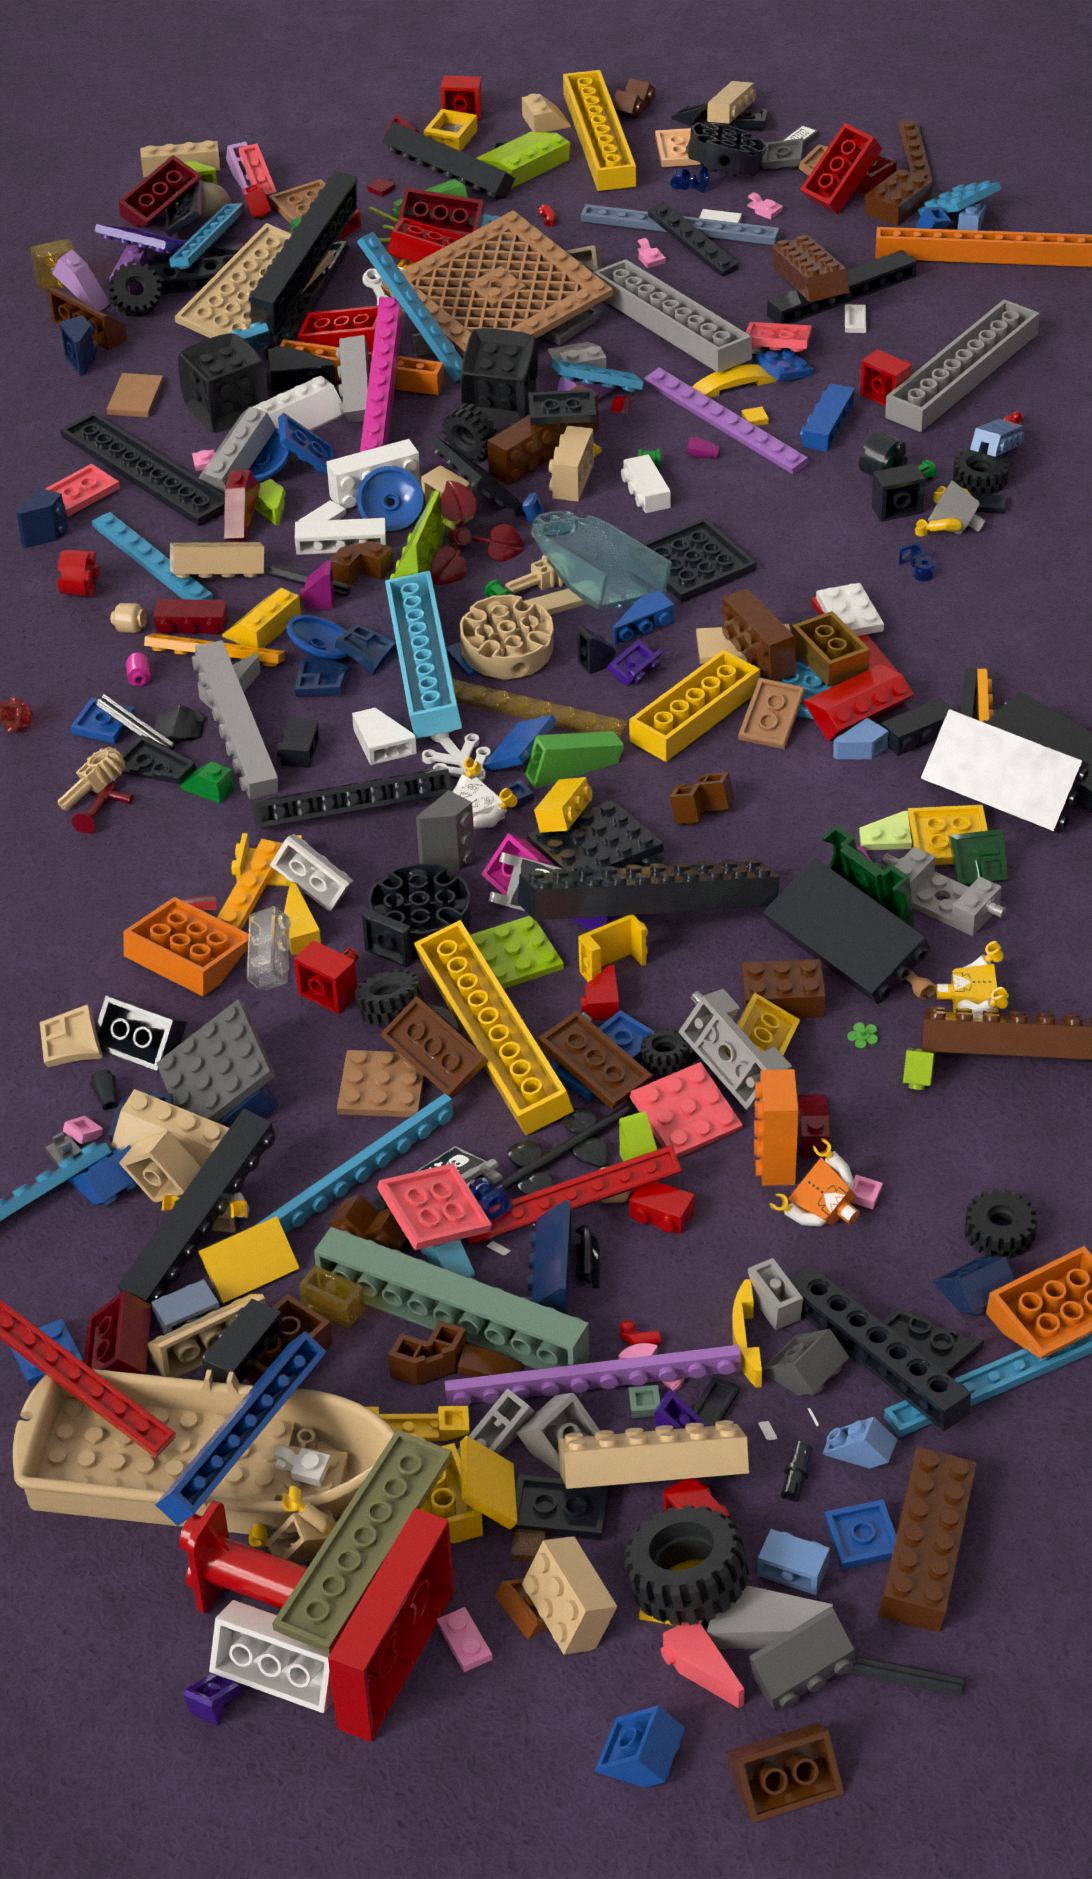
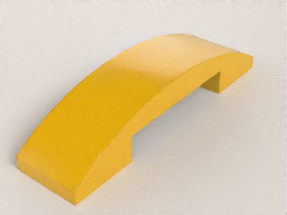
[692,364,777,398]
[732,1279,762,1388]
[366,1406,469,1442]

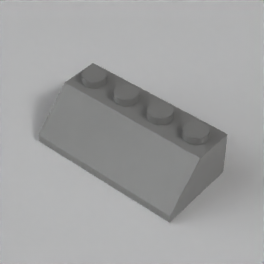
[198,407,276,493]

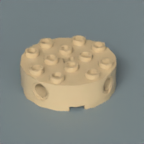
[460,595,554,680]

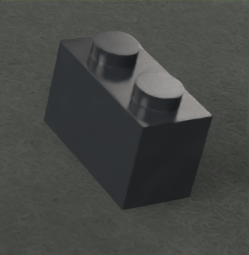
[277,718,320,768]

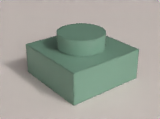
[628,1385,660,1418]

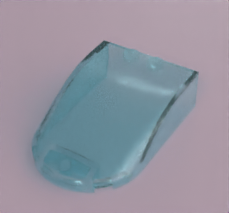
[531,511,672,610]

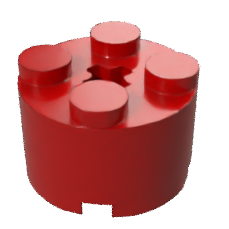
[57,549,100,597]

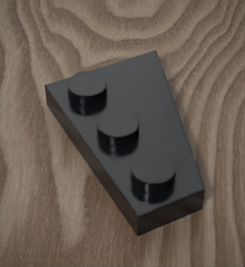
[708,109,768,131]
[121,735,197,784]
[883,1308,984,1376]

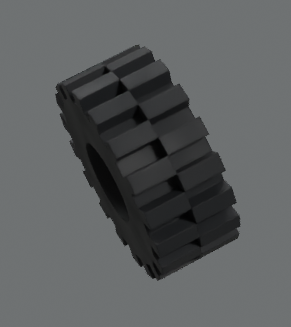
[109,261,162,317]
[441,403,498,462]
[953,448,1010,494]
[355,969,425,1026]
[964,1189,1037,1259]

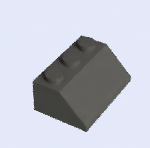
[416,790,476,871]
[749,1607,856,1711]

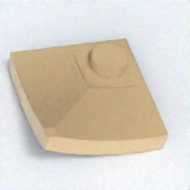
[40,1004,103,1067]

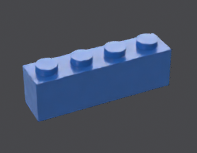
[800,383,855,452]

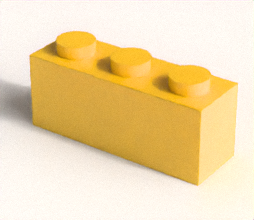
[534,777,592,833]

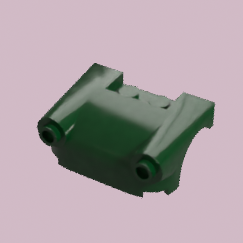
[822,825,914,928]

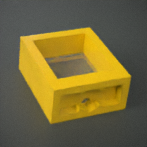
[424,109,478,152]

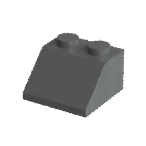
[762,1329,849,1396]

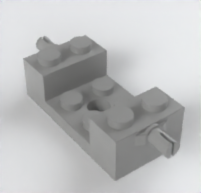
[882,847,1006,936]
[679,989,792,1110]

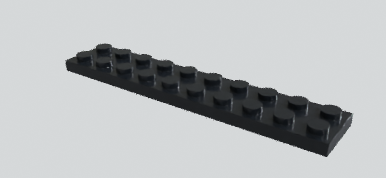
[60,412,225,526]

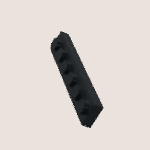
[648,201,738,277]

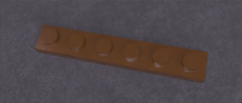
[898,120,933,182]

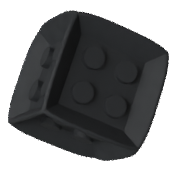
[460,328,538,423]
[178,333,269,432]

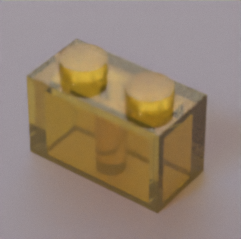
[299,1265,366,1328]

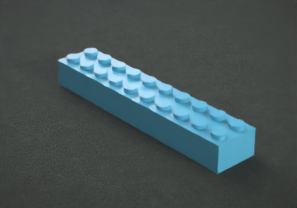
[385,571,462,739]

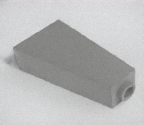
[707,1586,833,1649]

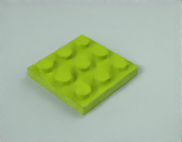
[470,916,564,989]

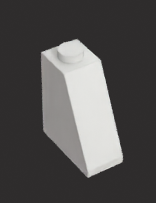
[352,708,417,765]

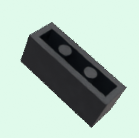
[881,698,957,756]
[202,1299,284,1384]

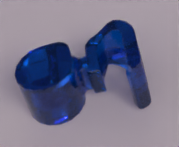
[670,166,710,193]
[898,542,935,582]
[467,1177,512,1221]

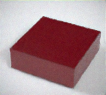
[367,178,395,197]

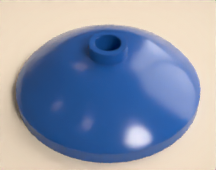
[248,428,291,481]
[357,466,424,532]
[287,615,349,660]

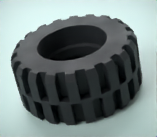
[624,1505,749,1626]

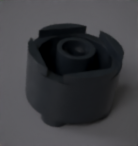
[859,432,908,477]

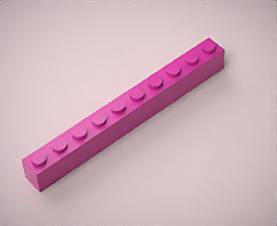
[360,297,403,452]

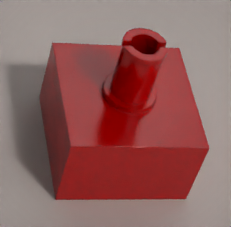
[440,76,483,121]
[860,349,912,406]
[294,940,359,1014]

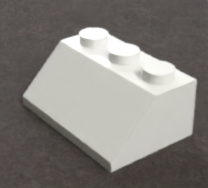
[270,834,354,911]

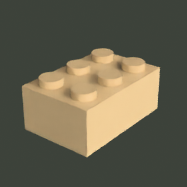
[549,426,594,502]
[522,1536,617,1655]

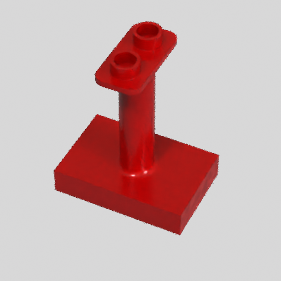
[179,1500,455,1742]

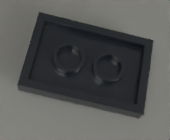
[528,389,597,426]
[510,1474,609,1540]

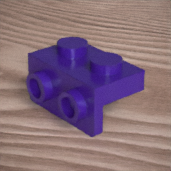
[607,640,663,686]

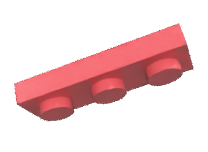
[239,143,277,198]

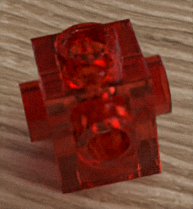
[0,698,33,733]

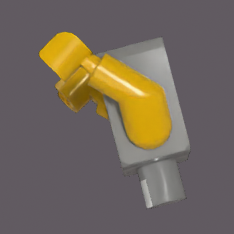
[915,481,985,536]

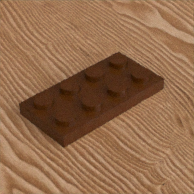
[380,996,489,1099]
[538,1010,652,1110]

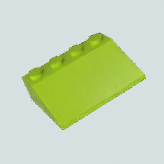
[476,132,570,188]
[390,490,443,579]

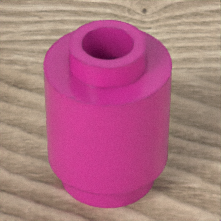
[126,653,151,686]

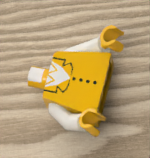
[936,941,1009,1013]

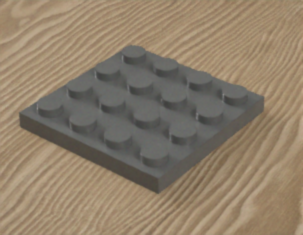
[156,999,276,1122]

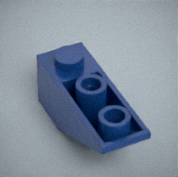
[613,590,674,645]

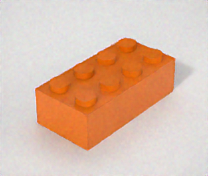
[754,1069,798,1186]

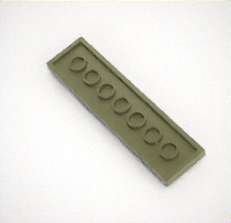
[272,1429,452,1654]

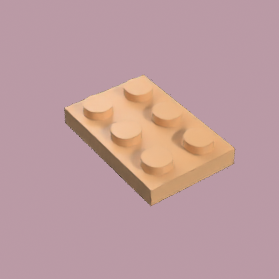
[655,128,700,167]

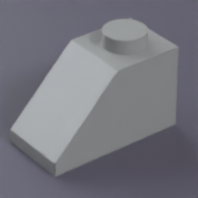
[748,1258,803,1331]

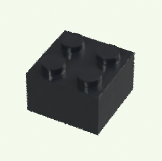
[871,463,925,522]

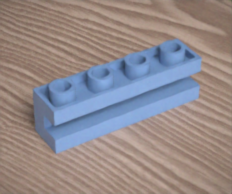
[970,419,1024,457]

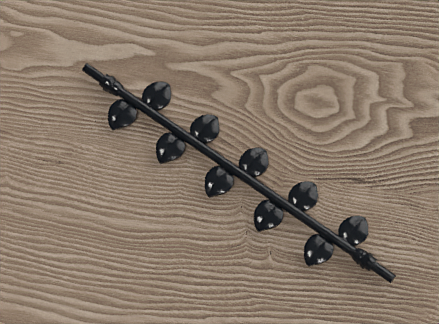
[405,1045,713,1250]

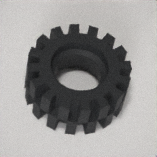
[641,1028,690,1076]

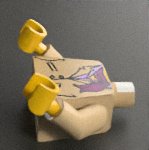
[249,1486,337,1564]

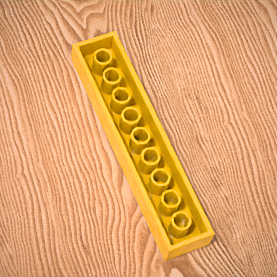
[563,70,636,191]
[414,920,574,1136]

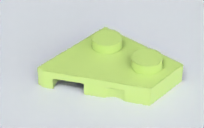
[859,811,912,850]

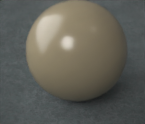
[200,182,231,217]

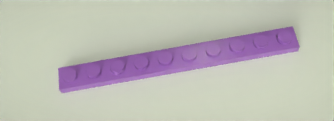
[644,368,808,474]
[445,1345,741,1406]

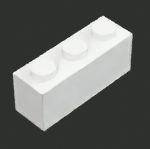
[621,454,671,513]

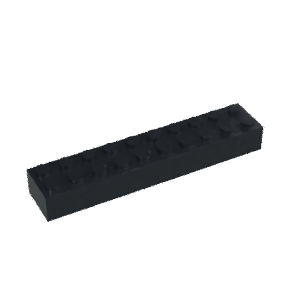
[248,170,357,334]
[518,858,780,921]

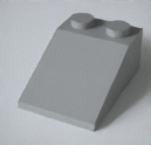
[548,342,606,368]

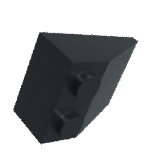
[268,346,335,392]

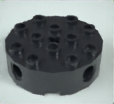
[686,123,767,177]
[368,863,472,956]

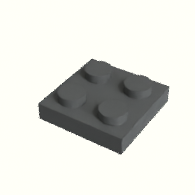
[762,138,804,170]

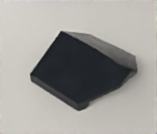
[671,101,709,126]
[154,704,205,740]

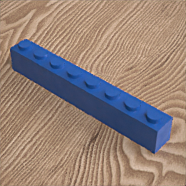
[155,1331,326,1526]

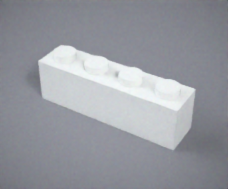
[295,518,386,555]

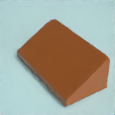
[494,1578,548,1640]

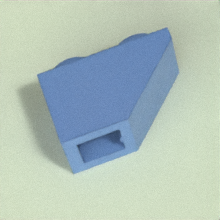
[958,201,986,231]
[833,718,889,759]
[822,1417,897,1469]

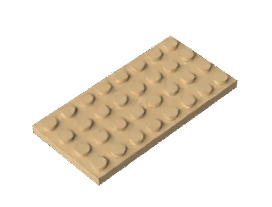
[175,223,334,338]

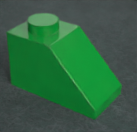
[179,761,234,804]

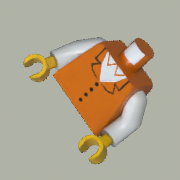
[770,1138,860,1227]

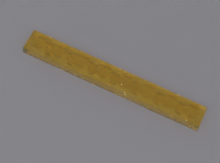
[453,679,628,739]

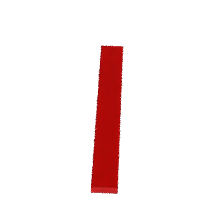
[467,1145,682,1246]
[0,1299,176,1459]

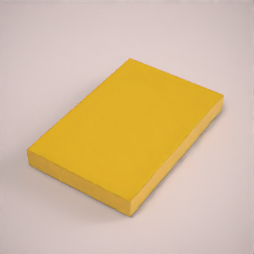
[199,1216,299,1303]
[460,1435,517,1530]

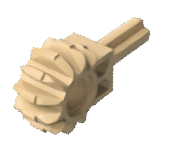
[505,552,575,594]
[58,747,126,811]

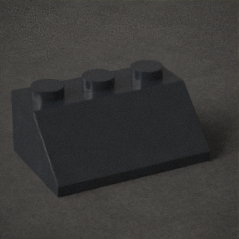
[95,996,187,1071]

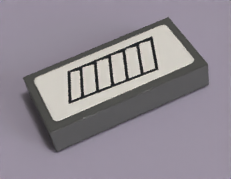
[781,125,818,146]

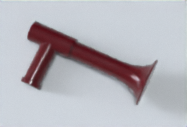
[72,782,134,834]

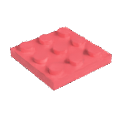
[746,322,812,352]
[630,1062,743,1158]
[377,1163,492,1250]

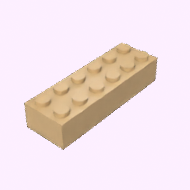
[558,1420,749,1489]

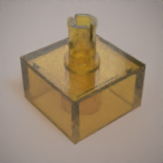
[30,239,75,293]

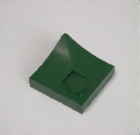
[948,829,1008,884]

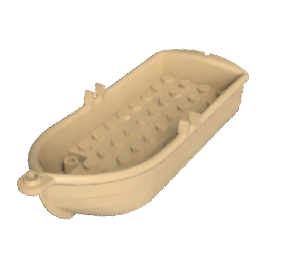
[13,1369,425,1536]

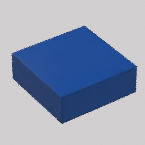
[522,493,544,524]

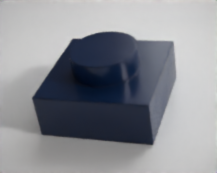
[500,779,534,809]

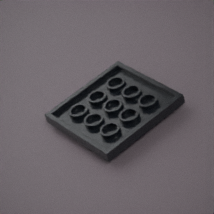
[428,434,526,517]
[630,518,757,602]
[527,800,664,871]

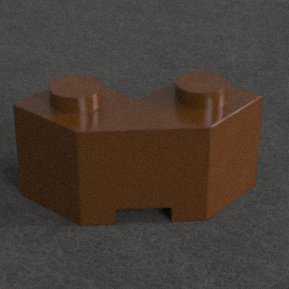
[613,78,655,118]
[329,541,393,585]
[670,772,734,825]
[328,1193,406,1250]
[388,1320,467,1385]

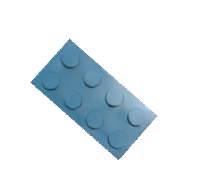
[552,359,644,392]

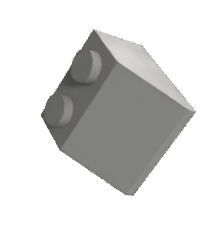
[516,1393,600,1473]

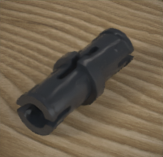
[780,1441,813,1502]

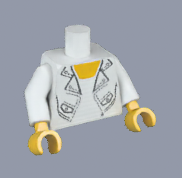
[452,757,517,829]

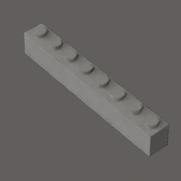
[192,640,278,799]

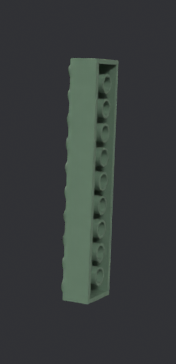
[314,1227,590,1370]

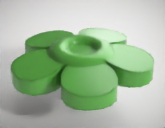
[847,1022,878,1048]

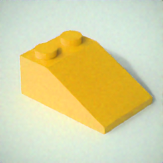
[726,992,800,1057]

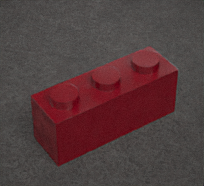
[154,599,228,635]

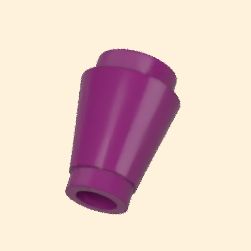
[686,436,720,459]

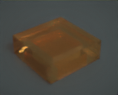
[511,1529,546,1562]

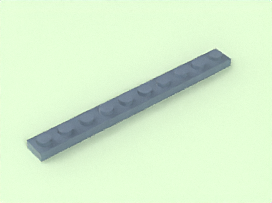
[581,204,779,245]

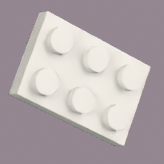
[816,583,884,636]

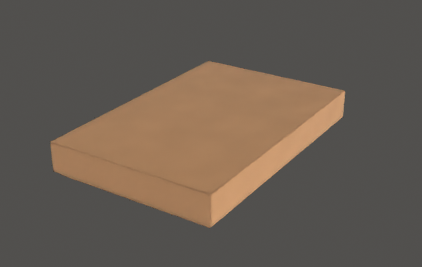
[107,373,164,417]
[738,678,806,749]

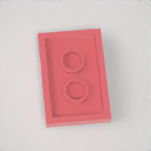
[46,464,120,517]

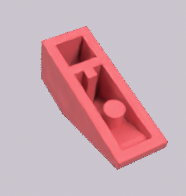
[661,1621,744,1708]

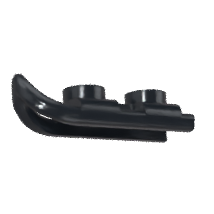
[575,1225,600,1288]

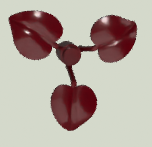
[430,481,524,585]

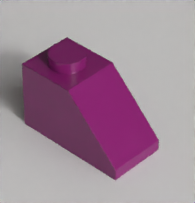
[300,560,335,610]

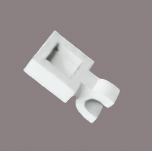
[273,1445,331,1487]

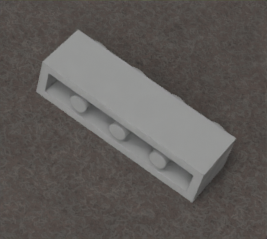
[336,335,370,422]

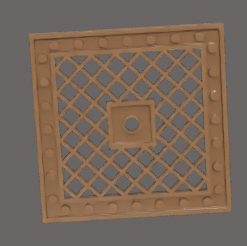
[382,210,613,356]

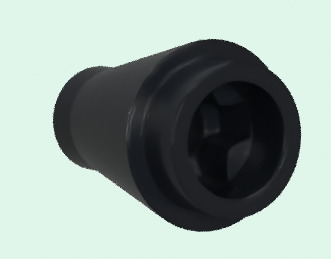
[90,1070,118,1110]

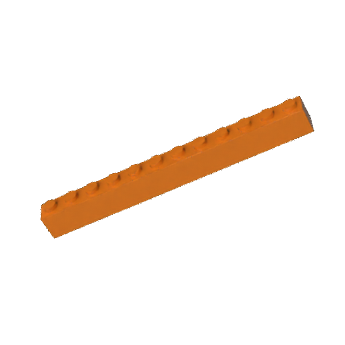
[875,227,1092,267]

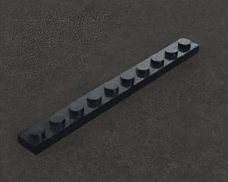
[264,241,350,359]

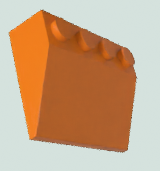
[123,897,254,997]
[986,1246,1092,1359]

